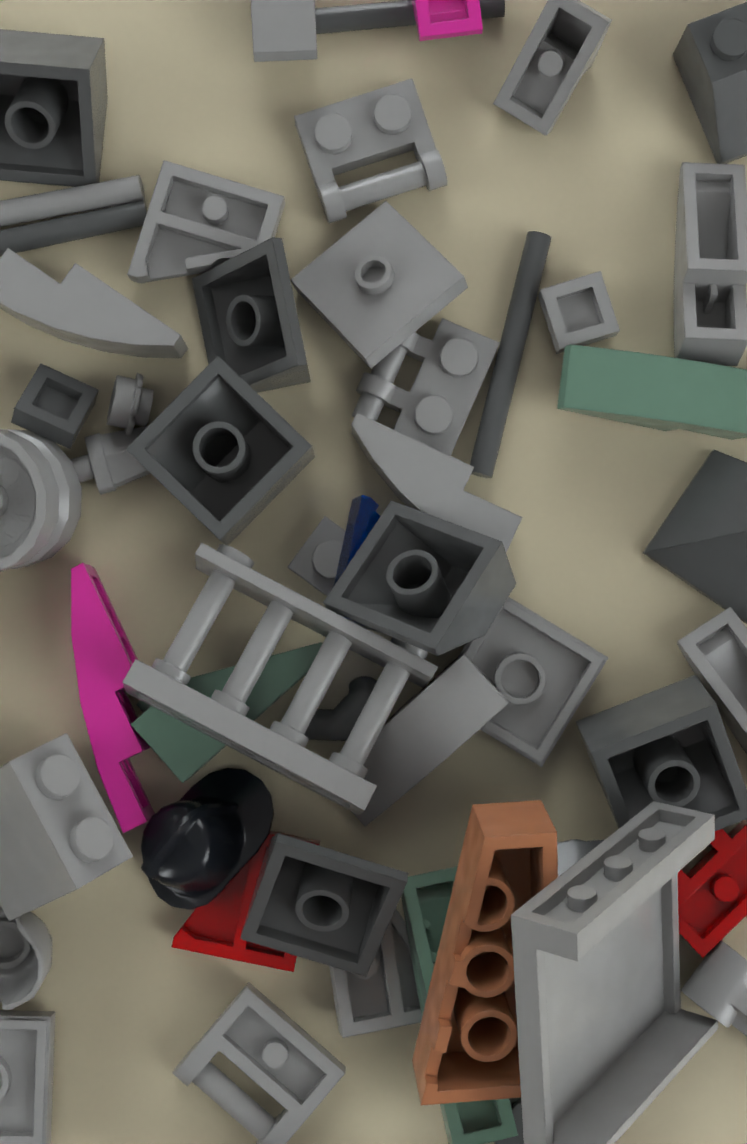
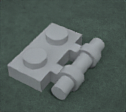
[352,318,500,456]

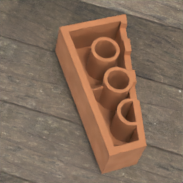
[412,800,558,1106]

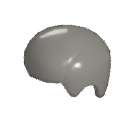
[0,905,52,1010]

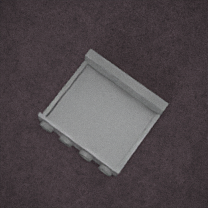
[511,801,718,1144]

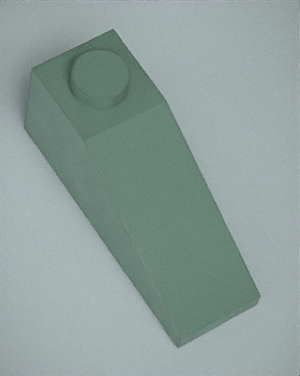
[131,642,322,783]

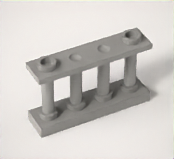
[122,543,438,815]

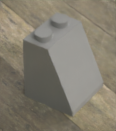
[0,733,133,921]

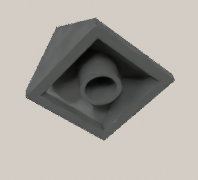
[192,237,311,393]
[240,833,408,977]

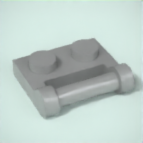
[294,78,447,224]
[172,982,346,1144]

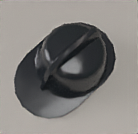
[141,768,274,910]

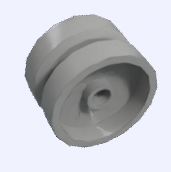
[0,429,82,572]

